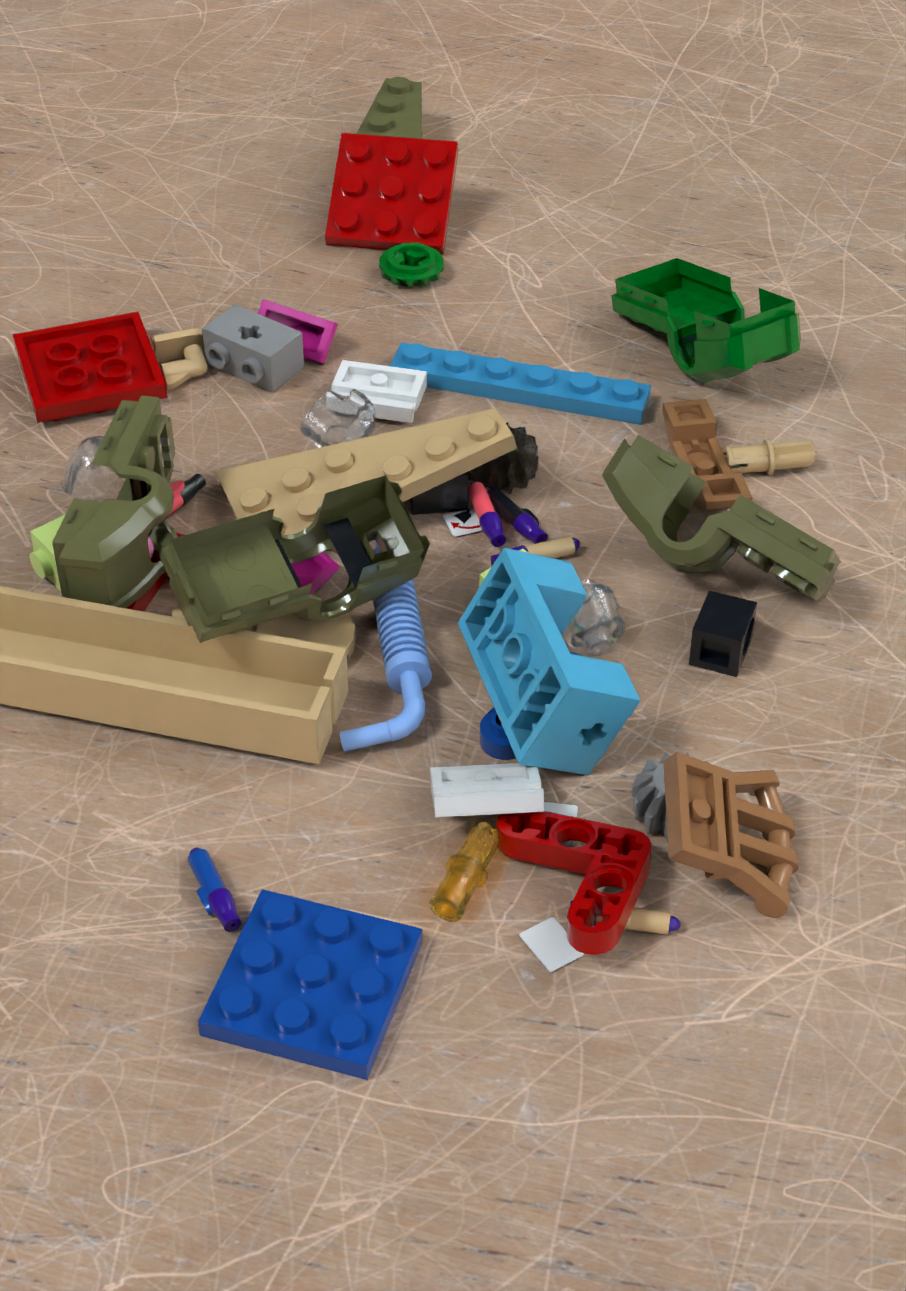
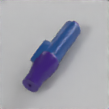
[187,847,242,932]

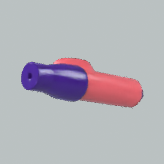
[468,481,506,547]

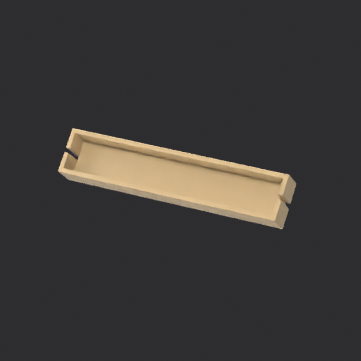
[0,586,349,764]

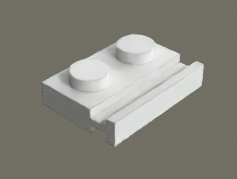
[326,360,427,423]
[430,763,544,817]

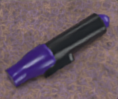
[487,488,548,544]

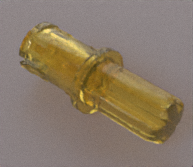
[429,822,501,922]

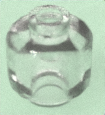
[562,579,625,656]

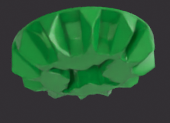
[379,243,444,288]

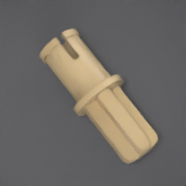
[723,439,815,475]

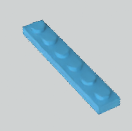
[389,342,651,425]

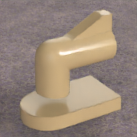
[151,328,208,391]

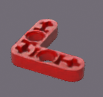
[497,811,652,955]

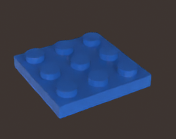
[198,889,423,1080]

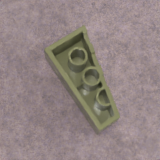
[356,77,422,139]

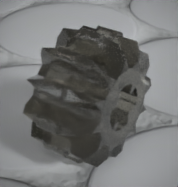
[468,422,539,494]

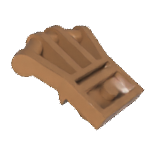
[663,752,799,918]

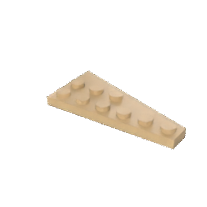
[215,408,517,535]

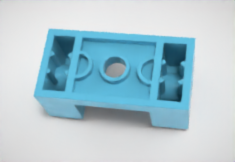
[458,548,641,775]

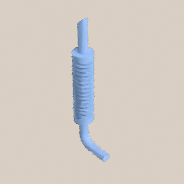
[340,539,432,752]

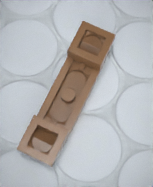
[662,399,753,510]

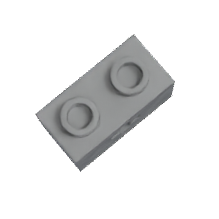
[202,304,304,393]

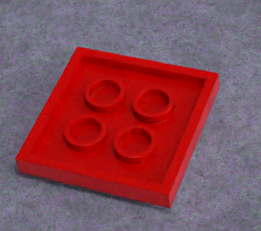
[325,133,459,254]
[13,311,168,423]

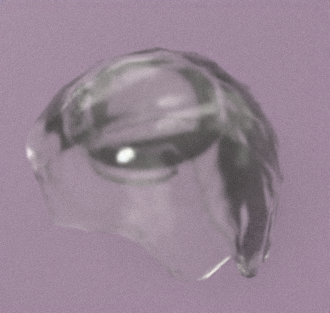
[300,389,376,448]
[61,436,126,502]

